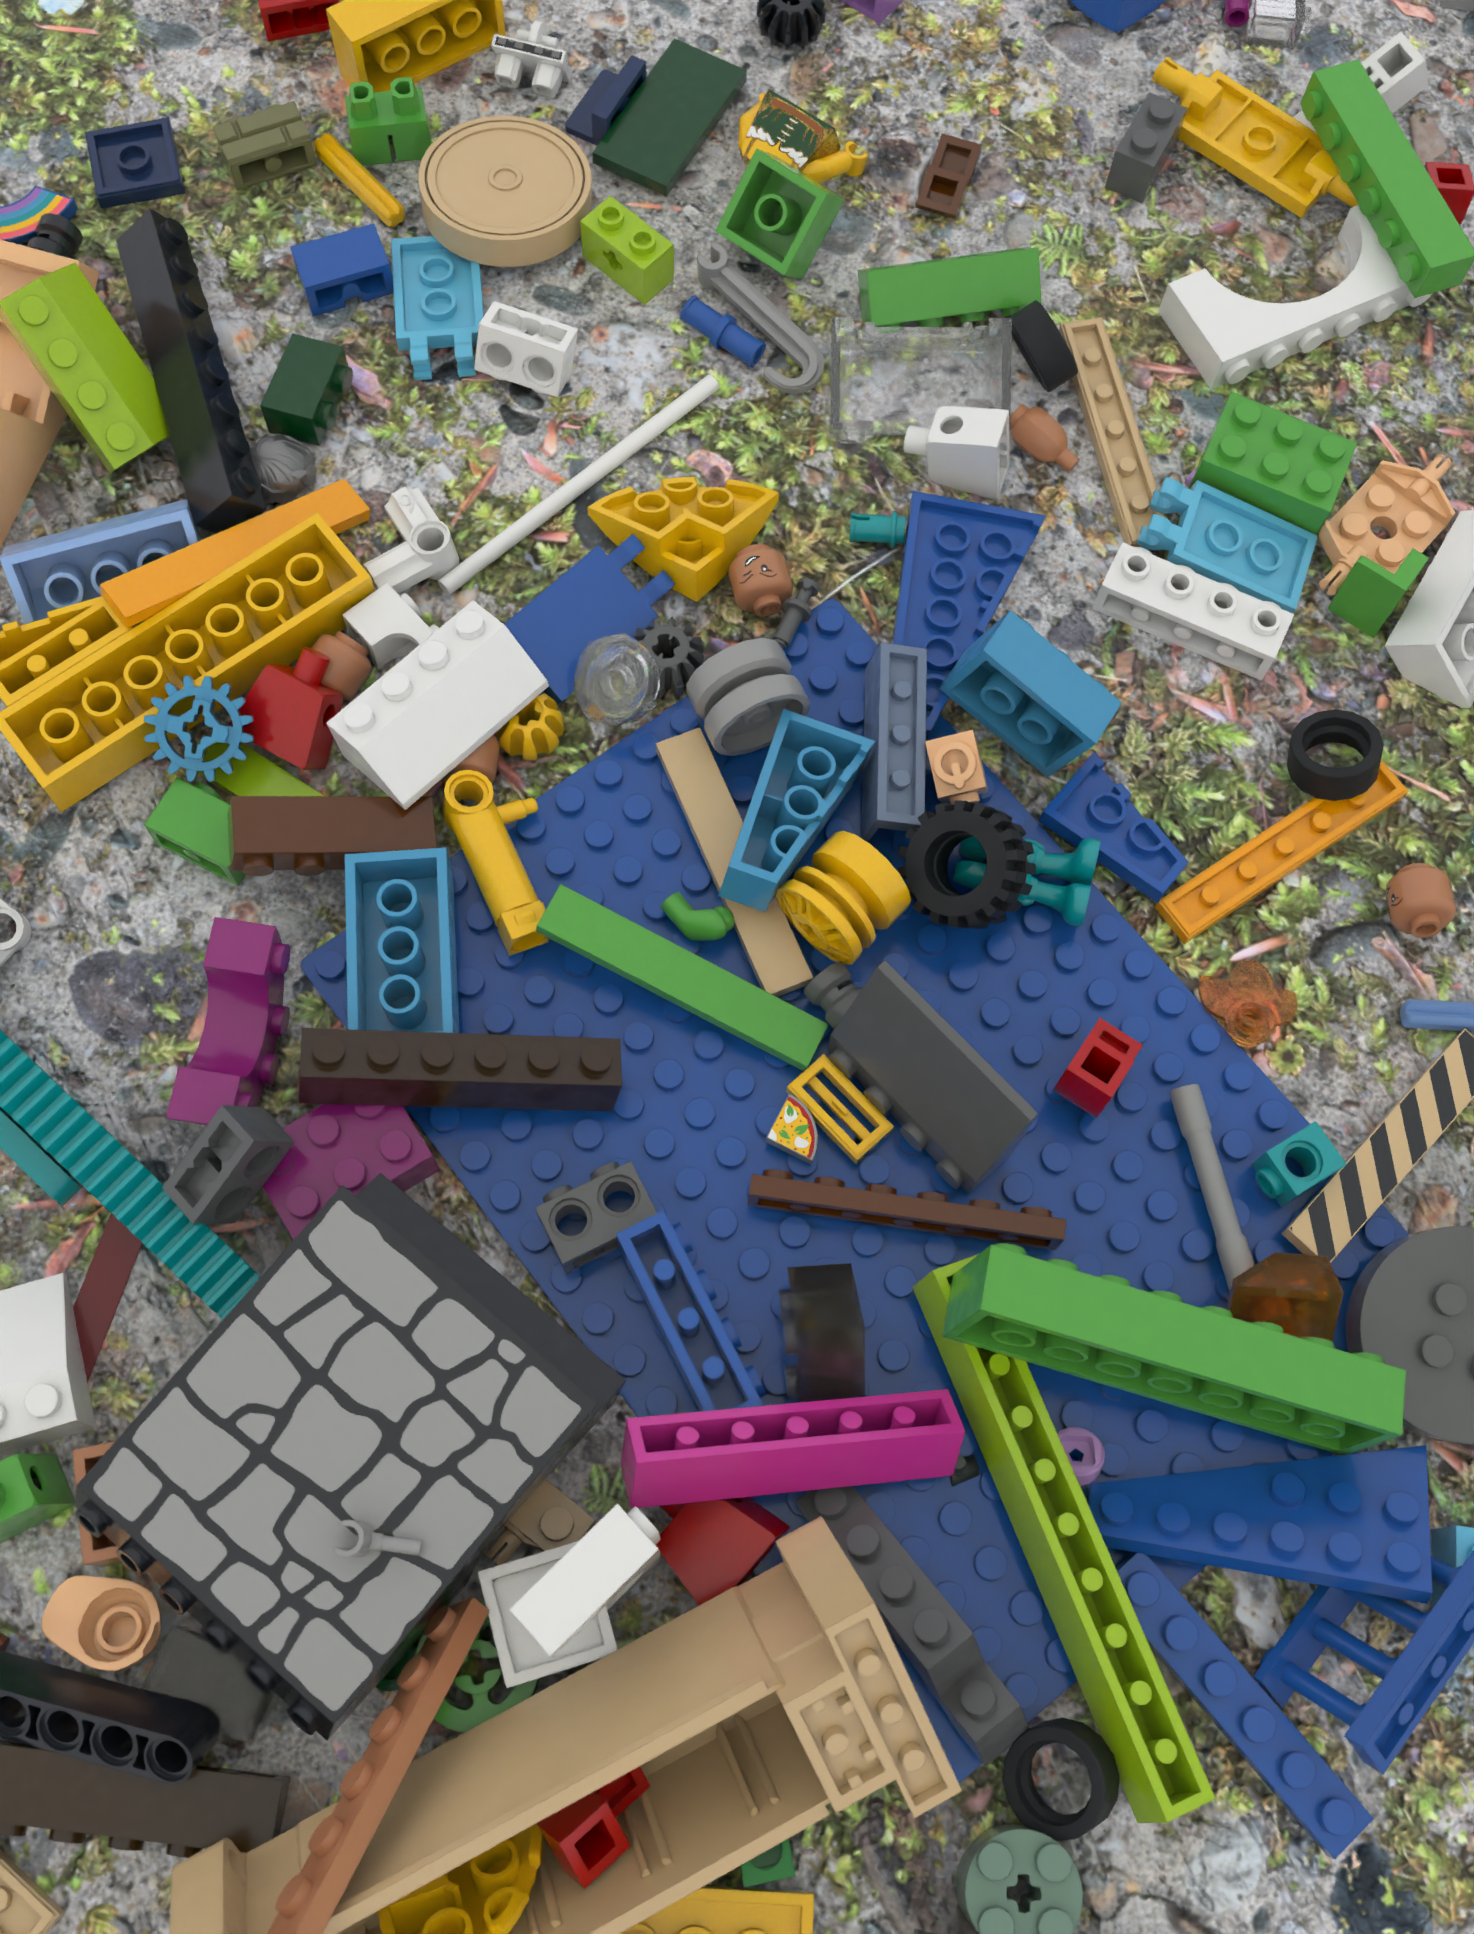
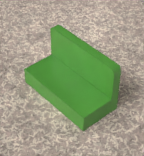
[1328,548,1429,638]

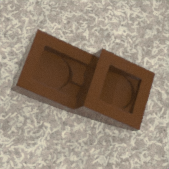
[915,133,982,219]

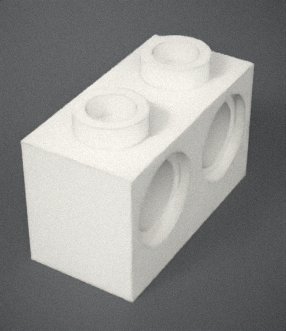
[474,301,578,397]

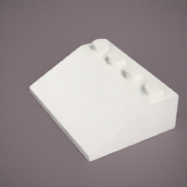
[0,1272,96,1456]

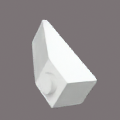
[1293,32,1429,132]

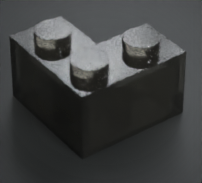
[778,1263,865,1403]

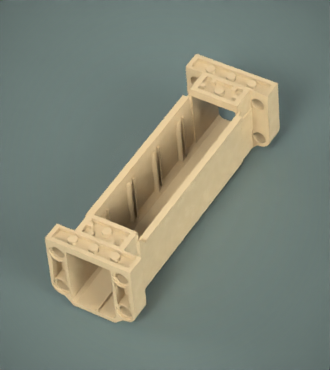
[169,1516,962,1934]

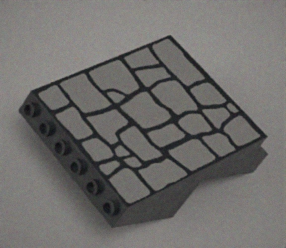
[75,1173,626,1741]

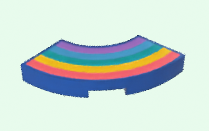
[0,185,78,244]

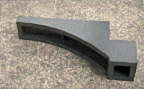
[795,1486,1029,1767]

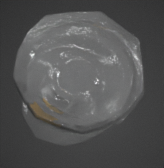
[573,632,660,726]

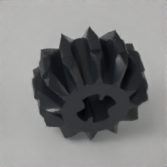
[756,0,826,50]

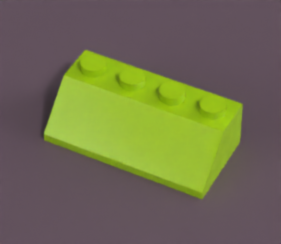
[0,262,170,474]

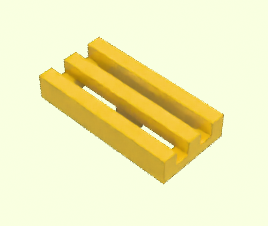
[786,1054,894,1164]

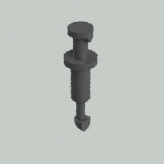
[772,577,820,649]

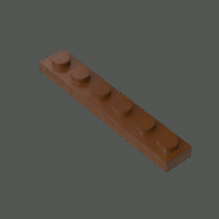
[747,1169,1066,1250]

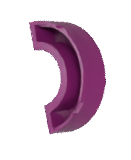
[166,917,290,1125]

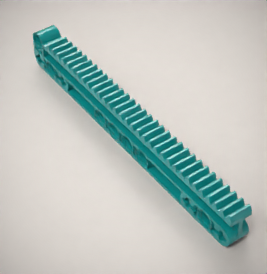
[0,1029,261,1320]

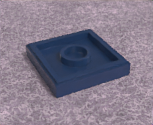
[85,117,186,209]

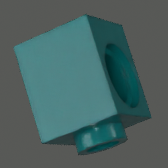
[1251,1121,1347,1207]

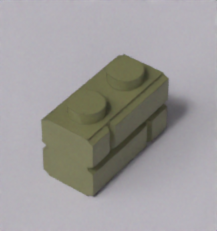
[213,101,317,191]

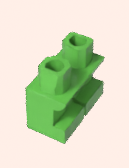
[345,77,433,166]

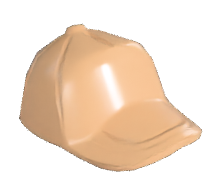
[41,1575,162,1671]

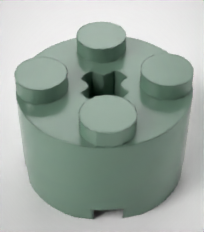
[956,1823,1083,1934]

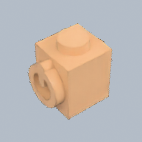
[925,730,989,805]

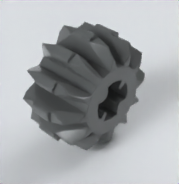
[626,616,706,699]

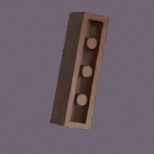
[227,796,437,876]

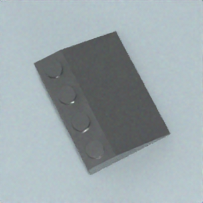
[827,961,1038,1194]

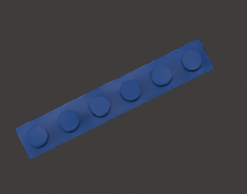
[1115,1552,1374,1859]

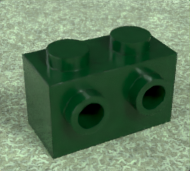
[260,333,353,446]

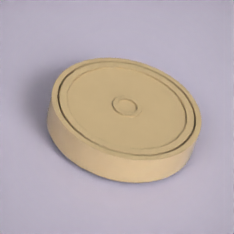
[418,115,592,267]

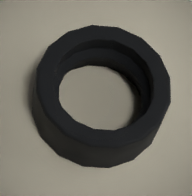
[1006,300,1079,393]
[1287,709,1384,801]
[1002,1718,1120,1842]

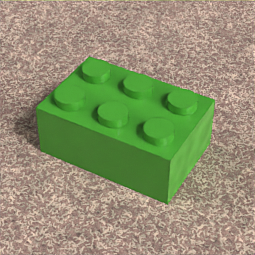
[1188,391,1357,535]

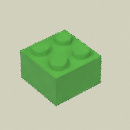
[715,149,845,279]

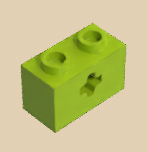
[580,195,674,305]

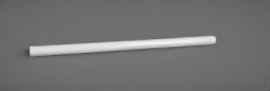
[438,374,719,596]

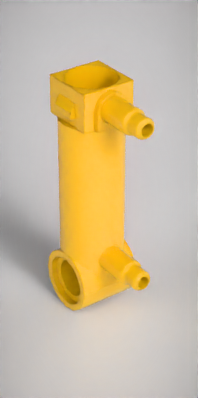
[442,770,549,956]

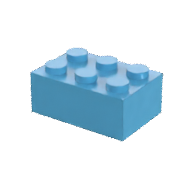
[939,610,1122,777]

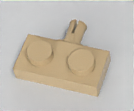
[484,1479,595,1566]

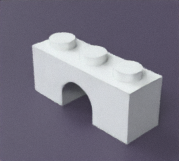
[343,583,439,669]

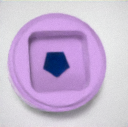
[1057,1427,1105,1486]

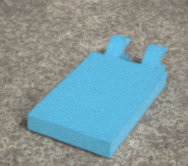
[391,236,484,380]
[1137,477,1318,613]

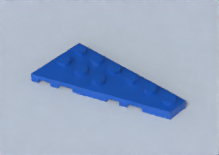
[892,491,1046,740]
[1088,1445,1432,1604]

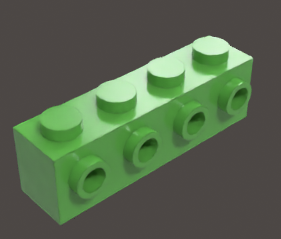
[858,247,1041,334]

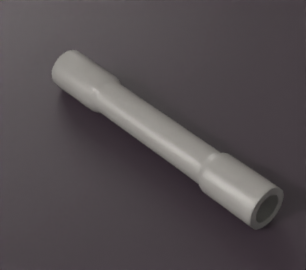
[1169,1084,1260,1291]

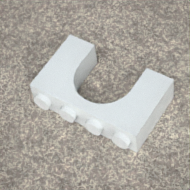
[509,1504,661,1656]

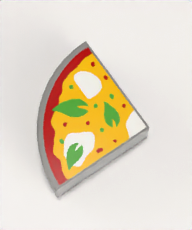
[766,1094,818,1165]

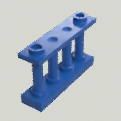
[1253,1550,1474,1775]

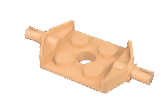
[1317,454,1456,595]

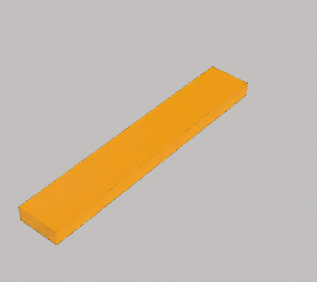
[100,478,370,628]
[1155,760,1409,944]

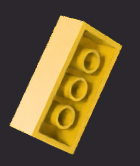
[326,0,506,92]

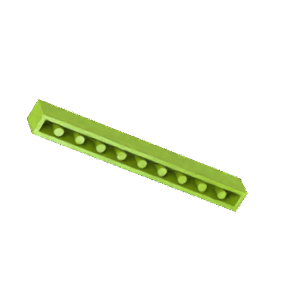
[912,1254,1216,1823]

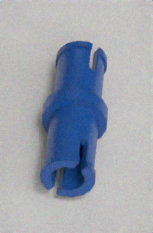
[680,295,766,368]

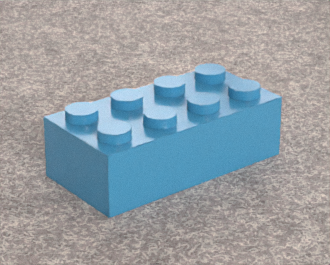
[345,847,459,1033]

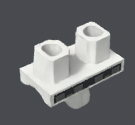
[491,20,573,99]

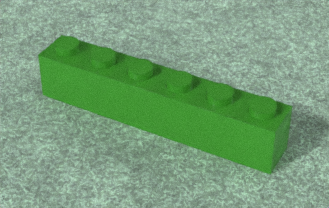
[1300,59,1474,298]

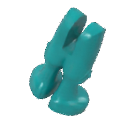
[952,836,1101,927]

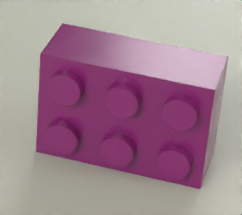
[263,1104,440,1240]

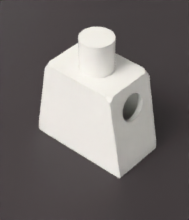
[904,406,1010,501]

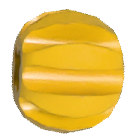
[494,693,564,761]

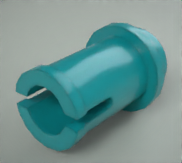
[849,511,906,548]

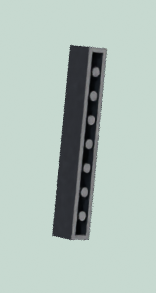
[116,208,267,534]

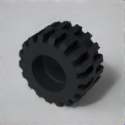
[897,801,1036,929]

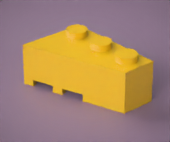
[0,596,132,707]

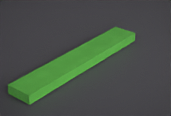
[536,884,829,1071]

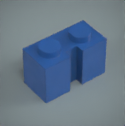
[290,224,394,316]

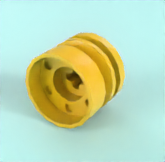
[776,831,911,965]

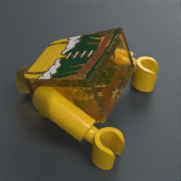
[738,89,868,184]

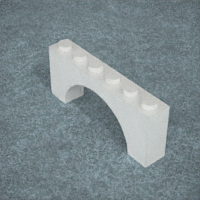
[1158,205,1432,390]

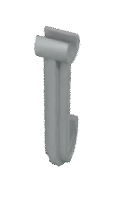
[697,243,825,394]

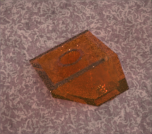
[1227,1252,1344,1342]

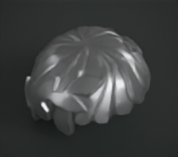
[250,434,317,504]

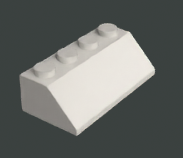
[1385,510,1474,708]
[326,600,549,810]

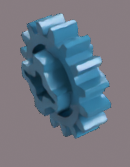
[144,676,255,782]

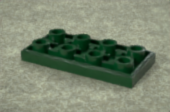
[592,38,747,197]

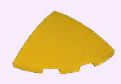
[587,477,779,602]
[377,1823,544,1934]

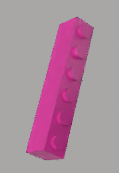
[620,1389,965,1509]

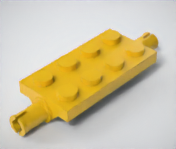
[1152,56,1358,218]

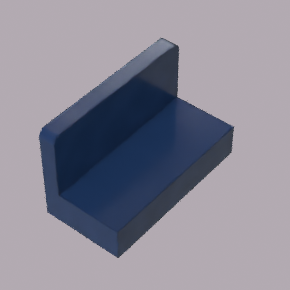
[565,55,647,146]

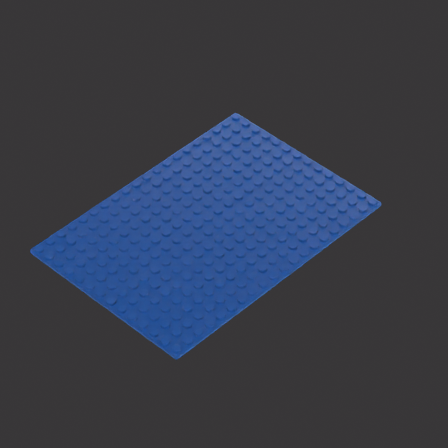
[301,599,1409,1784]

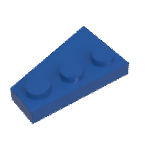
[1039,751,1188,903]

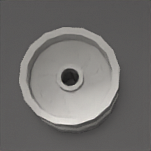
[686,638,810,756]

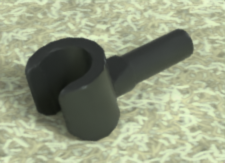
[950,1454,979,1487]

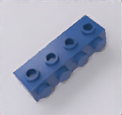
[616,1210,767,1412]

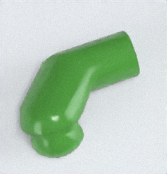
[661,892,735,941]

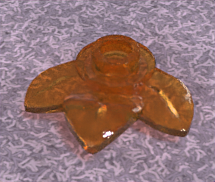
[1198,959,1298,1048]

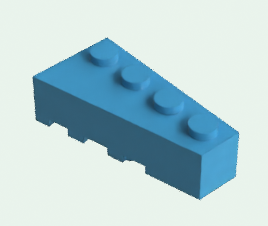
[718,709,875,912]

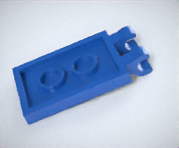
[504,534,675,705]

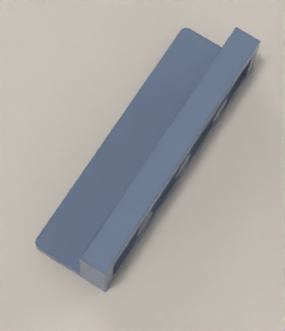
[861,642,927,841]

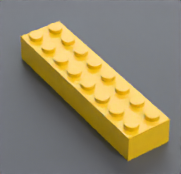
[0,512,375,813]

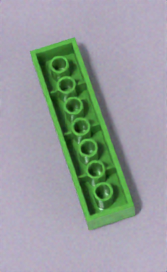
[942,1243,1406,1455]

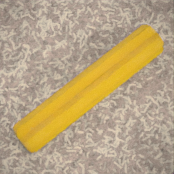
[313,133,406,228]

